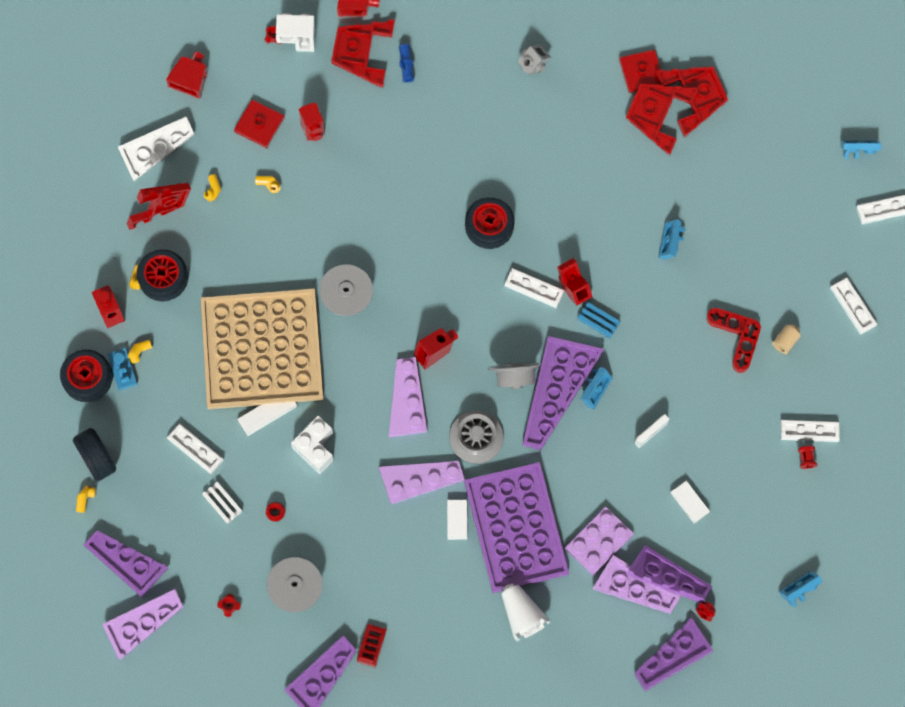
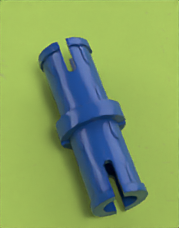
[399,44,414,83]

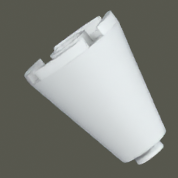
[501,583,550,641]

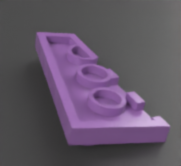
[84,530,169,597]
[626,545,712,603]
[634,617,713,692]
[284,636,357,707]

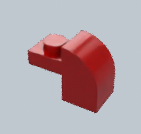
[557,258,593,306]

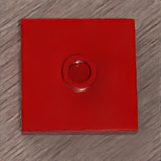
[619,50,661,93]
[234,100,285,149]

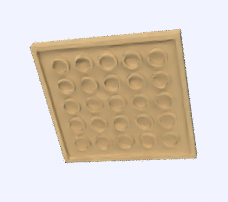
[201,289,323,410]

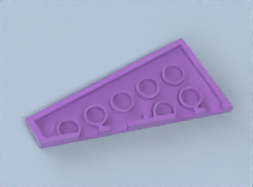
[522,336,604,450]

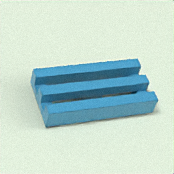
[578,302,620,338]

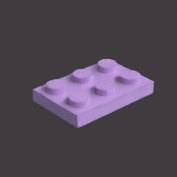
[565,507,634,576]

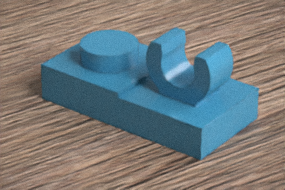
[841,140,881,159]
[659,219,686,260]
[107,348,137,391]
[581,367,613,410]
[779,571,822,607]

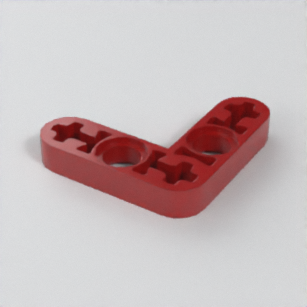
[706,308,761,373]

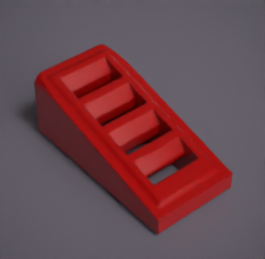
[357,624,387,668]

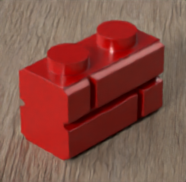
[299,102,325,141]

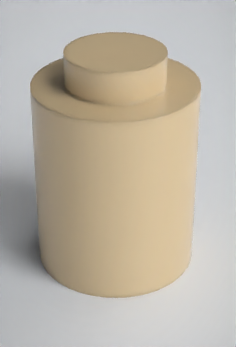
[772,324,801,354]

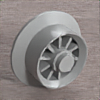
[319,264,373,316]
[488,362,542,389]
[449,411,503,464]
[267,557,322,612]

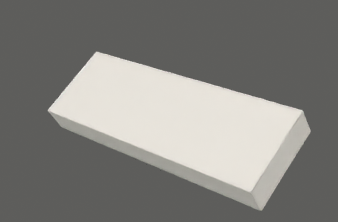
[856,195,905,224]
[504,268,564,308]
[830,277,877,335]
[237,402,297,436]
[780,420,840,442]
[167,423,224,475]

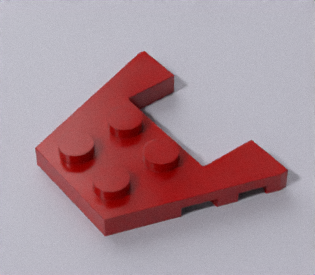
[331,19,395,88]
[655,67,728,137]
[626,84,699,155]
[127,183,191,230]

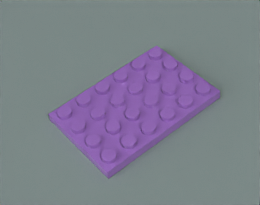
[464,462,569,594]

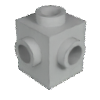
[518,44,551,75]

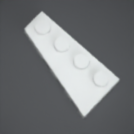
[118,117,194,181]

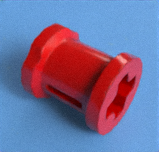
[798,446,818,469]

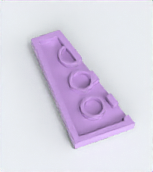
[389,357,427,438]
[379,461,465,504]
[593,555,681,614]
[102,589,183,660]

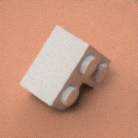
[276,13,316,52]
[291,416,333,474]

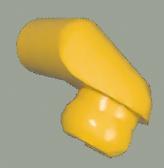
[204,174,221,201]
[255,176,281,193]
[129,265,141,290]
[128,339,152,364]
[76,486,96,512]

